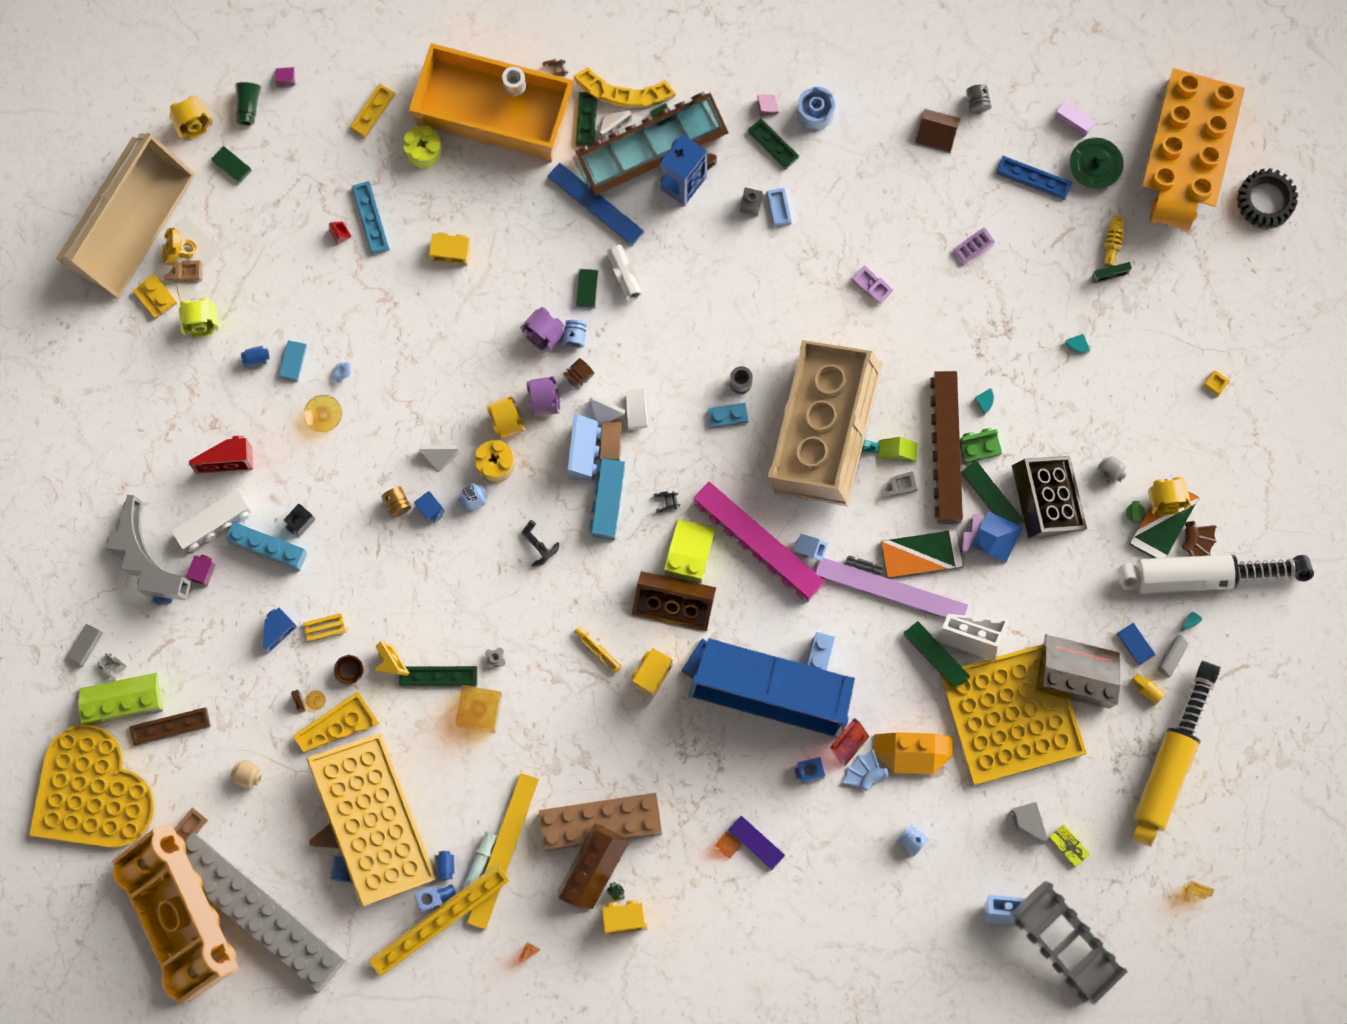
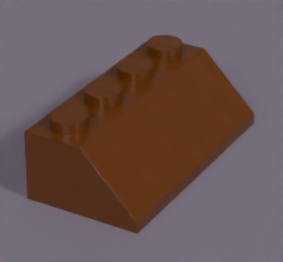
[632,571,716,631]
[558,823,630,909]

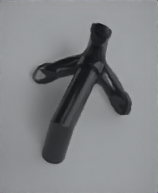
[521,520,559,567]

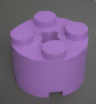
[520,307,564,352]
[526,376,560,417]

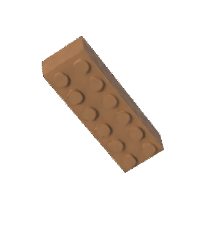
[539,793,662,852]

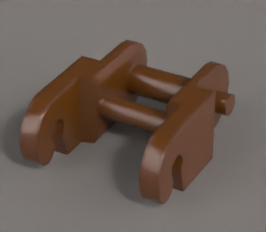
[542,59,568,77]

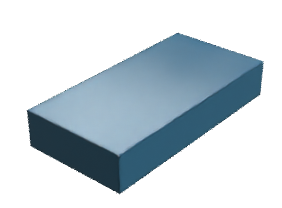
[279,340,307,381]

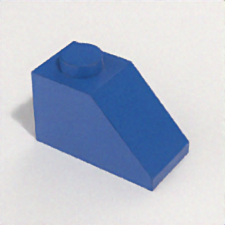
[263,607,297,653]

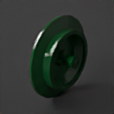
[1070,137,1124,189]

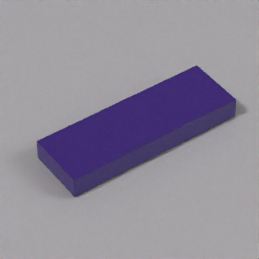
[728,815,785,870]

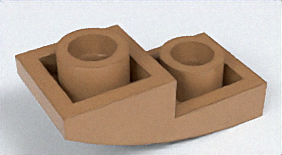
[600,422,622,461]

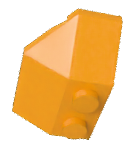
[874,732,953,775]

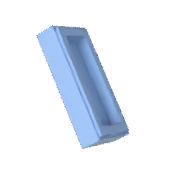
[766,187,792,227]

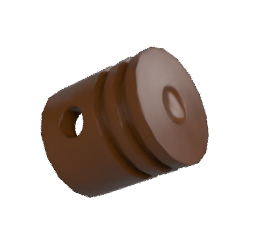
[563,358,595,390]

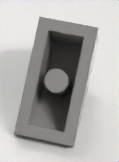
[1010,802,1048,843]

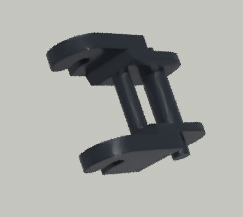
[653,491,680,513]

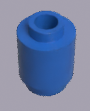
[241,345,270,368]
[434,851,455,880]

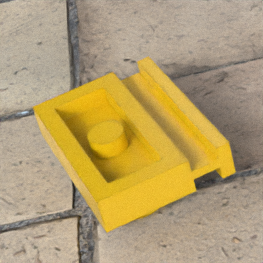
[132,274,177,319]

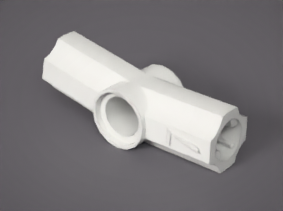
[607,245,642,301]

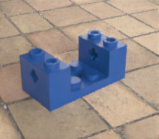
[660,134,707,206]

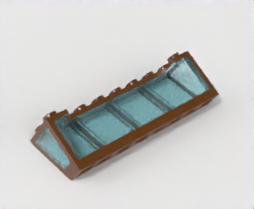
[572,91,729,196]

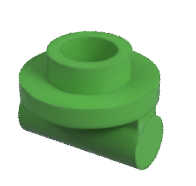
[1126,501,1145,522]

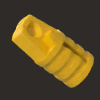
[1132,673,1166,706]

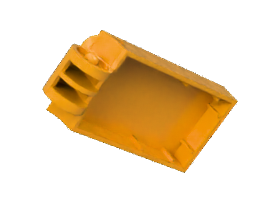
[1141,68,1245,233]

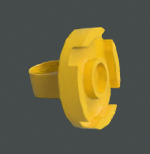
[162,227,197,265]

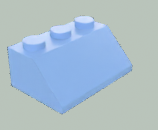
[568,414,601,481]

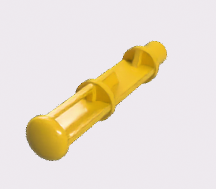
[574,626,622,674]

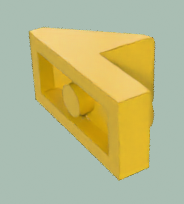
[374,641,410,676]

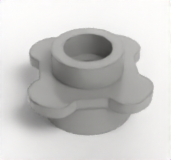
[485,648,506,668]

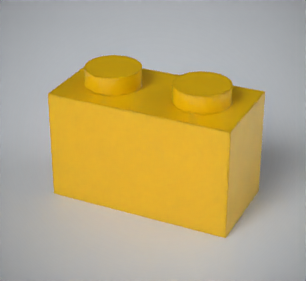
[429,232,471,265]

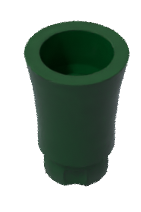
[235,82,261,126]

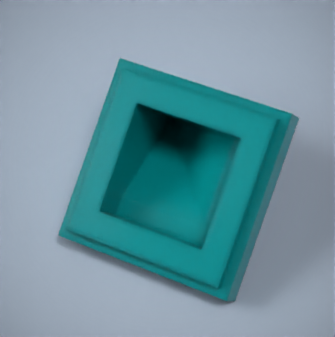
[1181,612,1203,632]

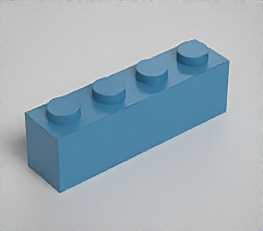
[589,459,625,540]
[226,522,307,571]

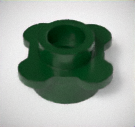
[607,882,625,901]

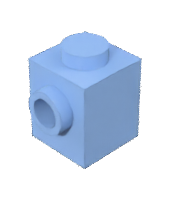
[794,533,828,561]

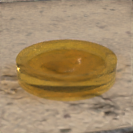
[306,690,326,710]

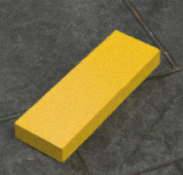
[349,83,396,139]

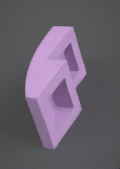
[851,265,894,304]
[961,514,981,555]

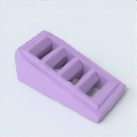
[952,227,995,266]

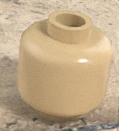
[231,760,262,789]

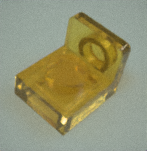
[1181,881,1215,902]

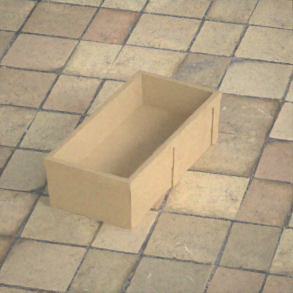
[768,340,883,507]

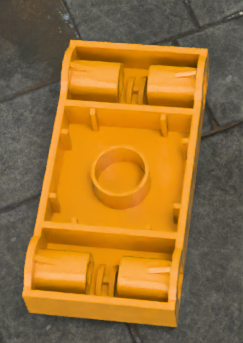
[112,824,238,1005]

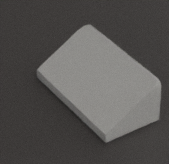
[66,624,103,666]
[1158,635,1188,677]

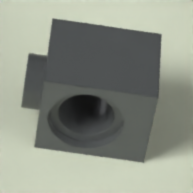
[740,187,763,216]

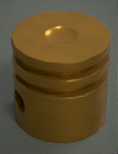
[381,486,412,518]

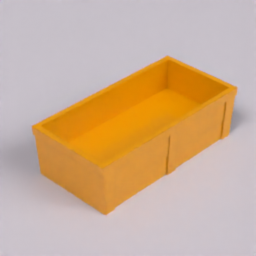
[409,43,574,162]

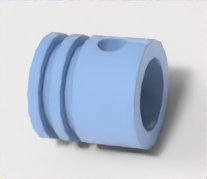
[562,320,587,348]
[896,823,929,856]

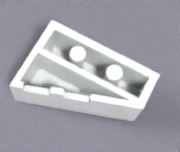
[939,614,1010,661]

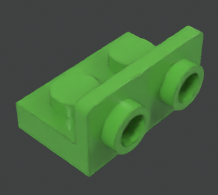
[960,428,1002,463]

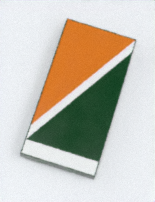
[1129,479,1199,558]
[880,529,963,579]

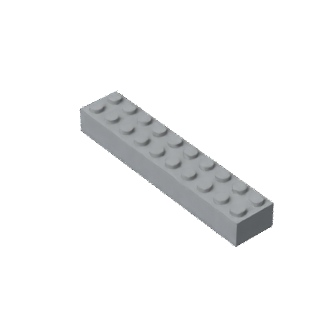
[184,832,346,992]

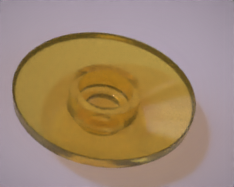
[304,395,342,432]

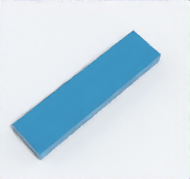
[352,181,390,255]

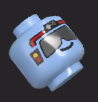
[458,483,488,512]

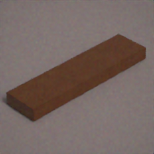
[130,707,211,746]

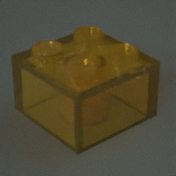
[455,685,503,733]

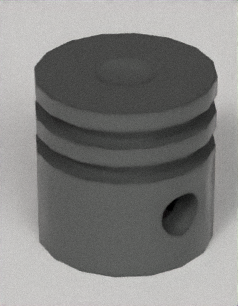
[966,84,992,114]
[730,366,753,394]

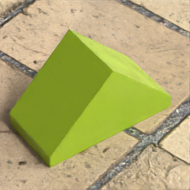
[878,437,917,462]

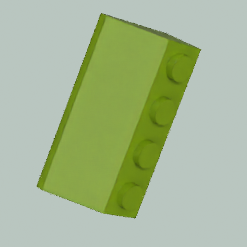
[78,672,164,725]

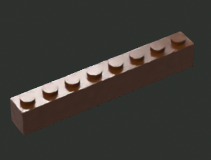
[929,371,963,524]

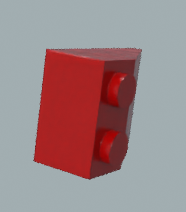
[189,436,253,474]

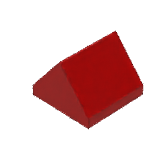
[328,221,352,245]

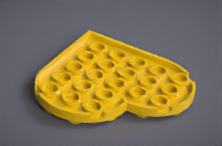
[29,724,155,848]

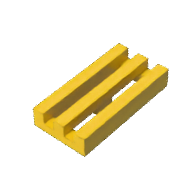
[303,613,346,642]

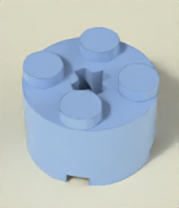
[797,86,835,130]

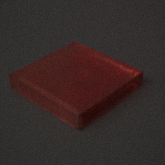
[830,718,870,766]

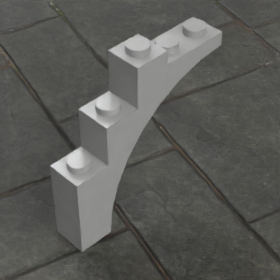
[106,495,191,600]

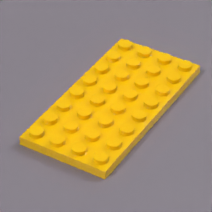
[306,733,436,907]

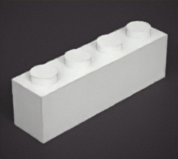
[171,489,252,553]

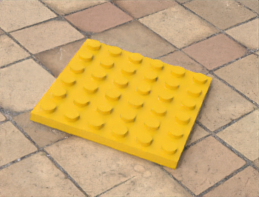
[939,644,1087,786]

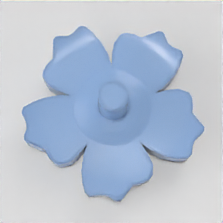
[331,362,351,383]

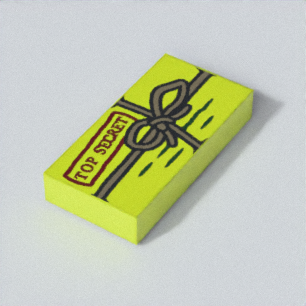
[1049,824,1090,867]

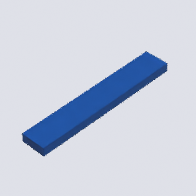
[548,162,644,246]

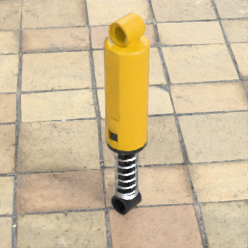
[1132,660,1221,847]

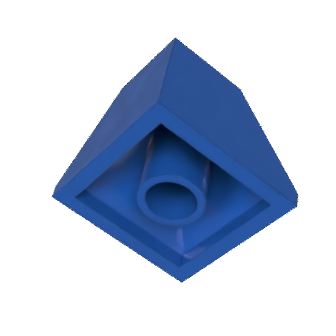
[971,511,1023,562]

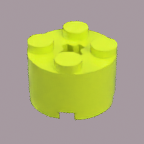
[403,125,442,169]
[179,298,219,337]

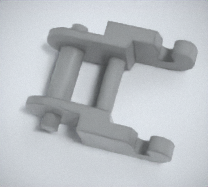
[97,653,127,681]

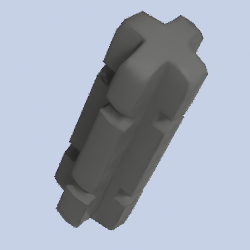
[845,555,883,576]

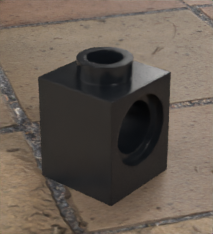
[283,503,316,536]

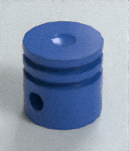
[329,855,352,883]

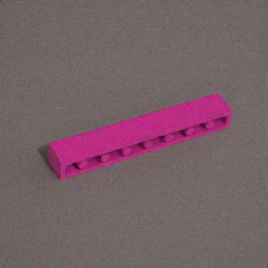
[694,481,825,602]

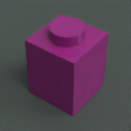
[186,554,216,586]

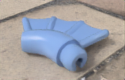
[841,749,889,791]

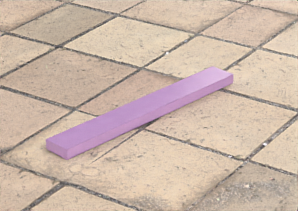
[816,558,968,619]

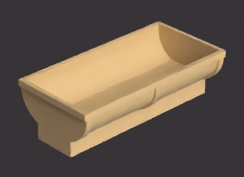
[56,133,196,299]

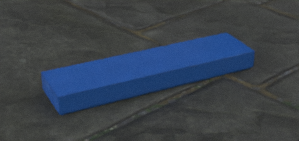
[996,156,1072,200]

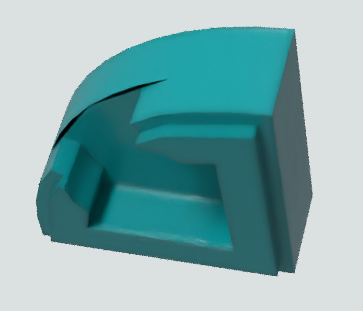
[1065,334,1090,353]
[974,388,994,414]
[861,439,879,453]

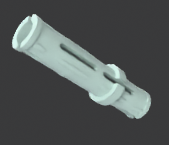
[463,831,497,888]

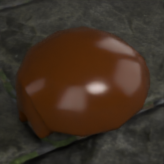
[333,655,364,685]

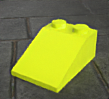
[664,519,715,583]

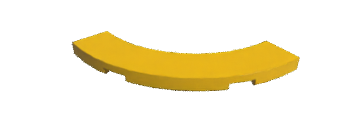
[573,67,676,108]

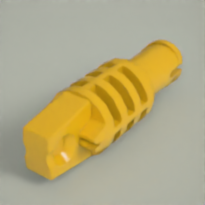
[1103,216,1124,267]

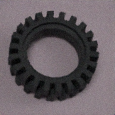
[1237,168,1298,229]

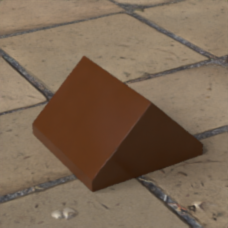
[915,109,960,153]

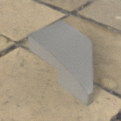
[881,471,918,498]

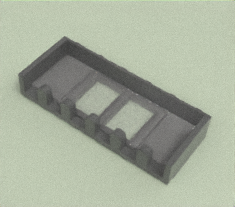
[1010,881,1128,1005]

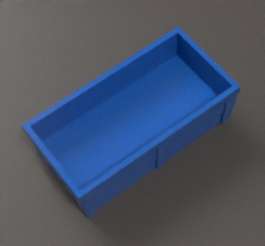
[687,638,855,738]

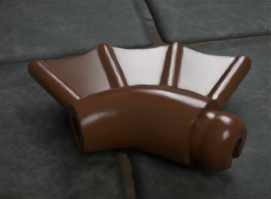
[1181,520,1217,557]

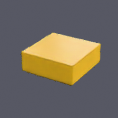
[1203,370,1230,397]

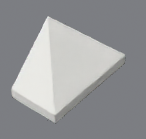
[600,111,632,142]
[590,395,626,427]
[419,445,459,472]

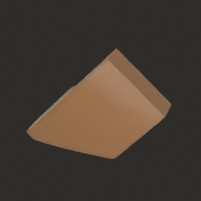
[164,260,202,281]

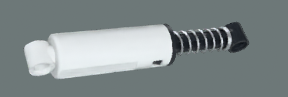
[1118,554,1314,594]

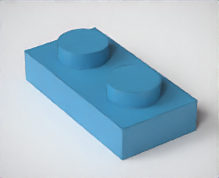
[708,403,749,428]

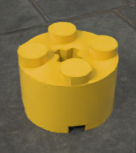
[169,95,213,139]
[486,395,525,439]
[475,440,515,483]
[1148,477,1191,516]

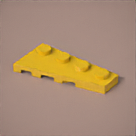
[293,691,380,753]

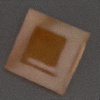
[714,831,742,859]
[519,942,540,963]

